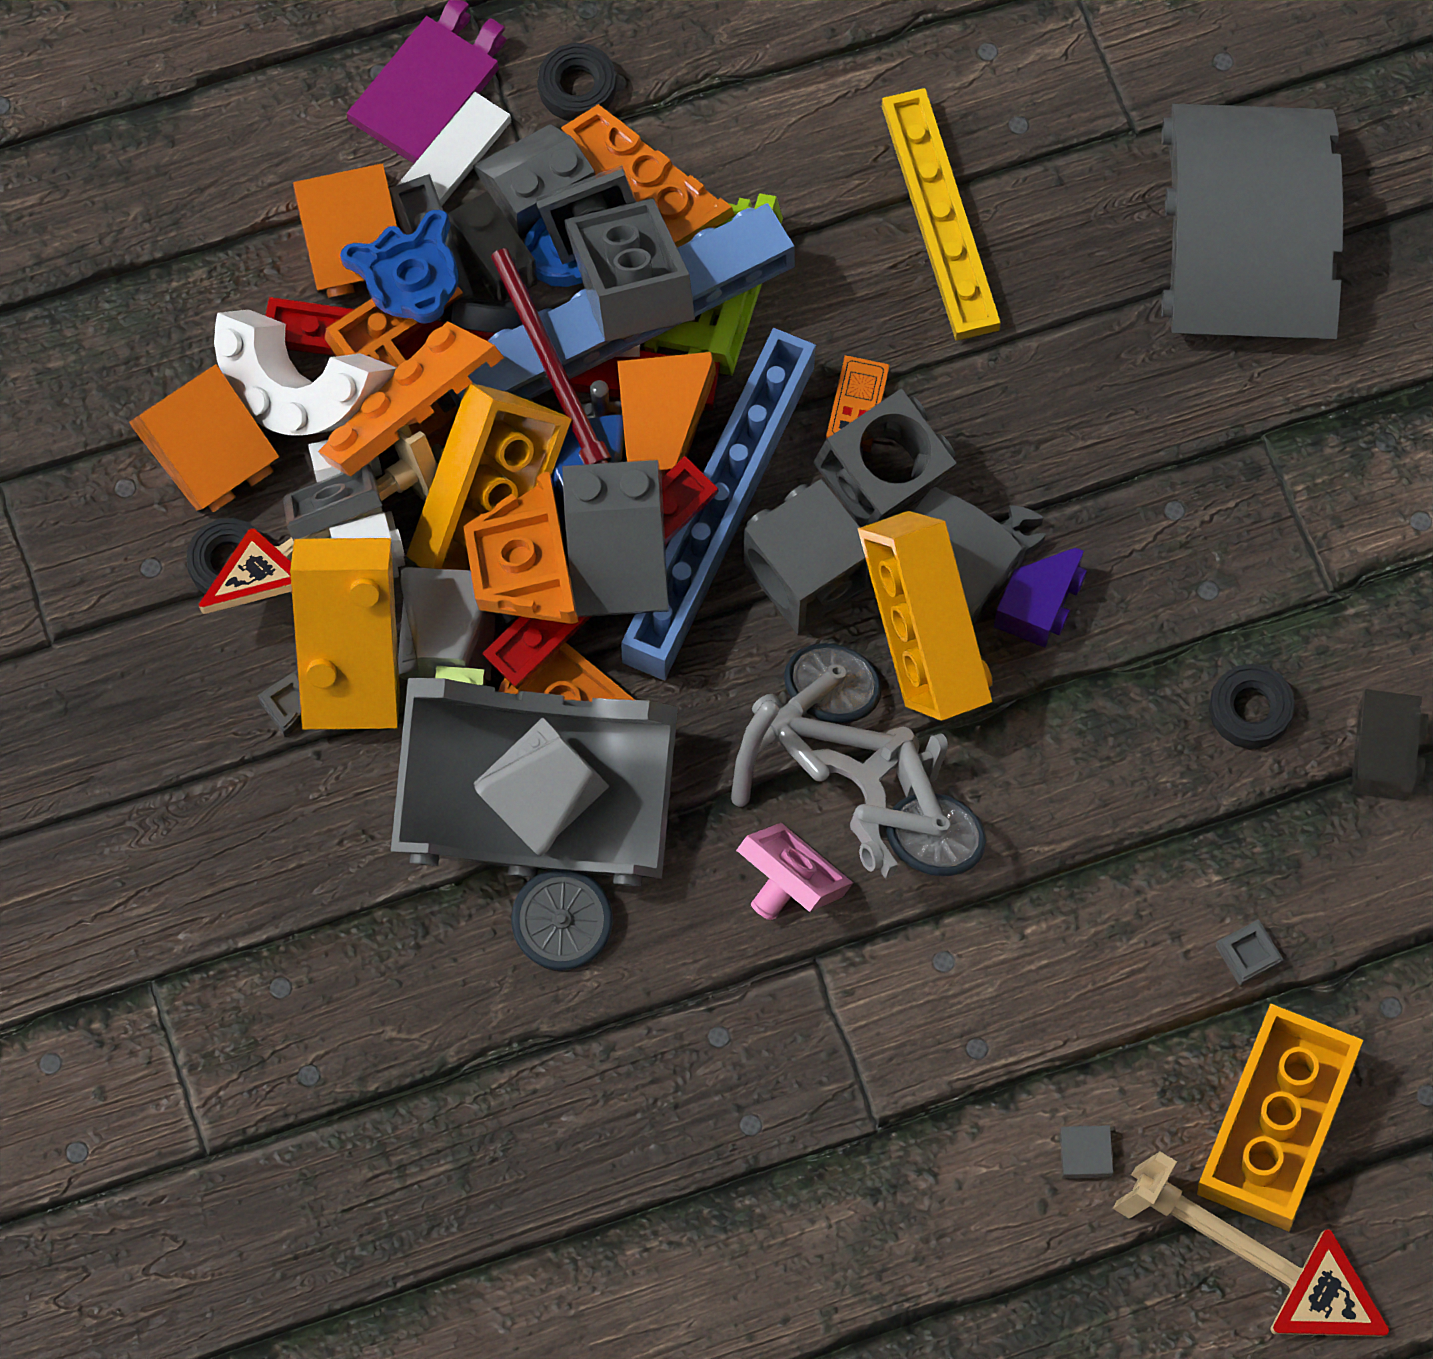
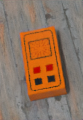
[826,355,890,452]

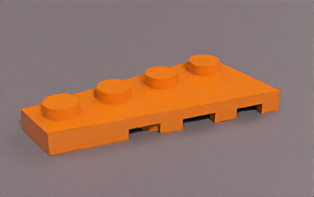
[561,104,734,248]
[318,321,504,477]

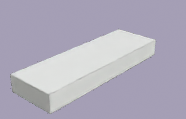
[397,92,511,206]

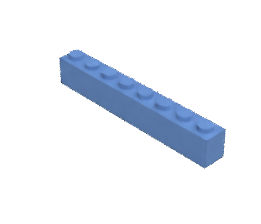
[448,203,795,409]
[621,328,816,681]

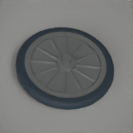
[511,869,613,970]

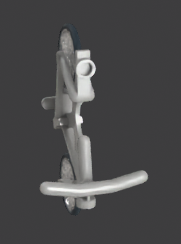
[731,643,986,879]

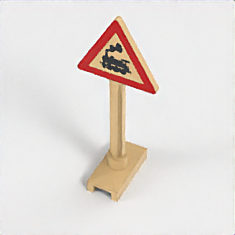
[198,425,438,614]
[1113,1151,1389,1337]

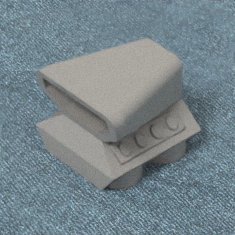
[398,567,496,682]
[473,718,609,856]

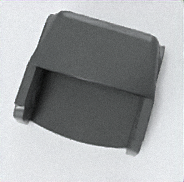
[913,487,1026,625]

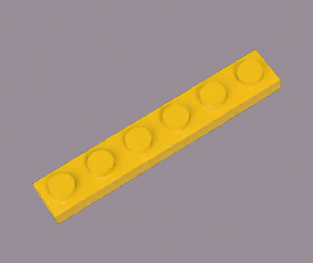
[882,88,1001,341]

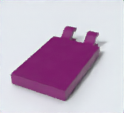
[346,0,507,164]

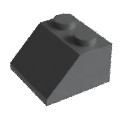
[473,124,595,238]
[536,165,636,265]

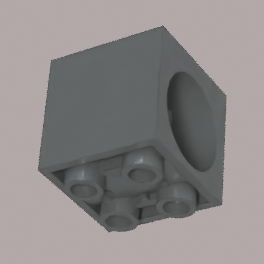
[813,388,957,527]
[744,479,873,635]

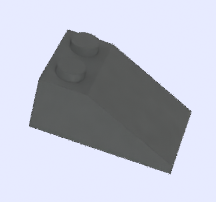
[565,198,695,342]
[562,460,669,617]

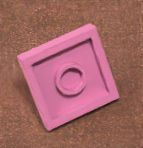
[736,823,853,920]

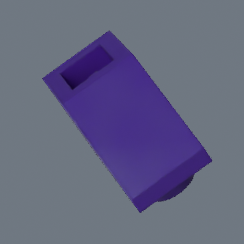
[994,547,1087,648]

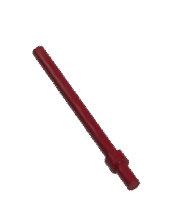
[491,248,612,465]

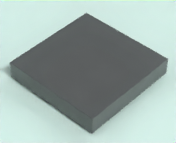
[283,463,382,541]

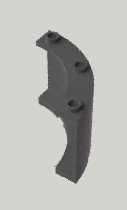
[1161,103,1343,339]
[391,678,678,887]

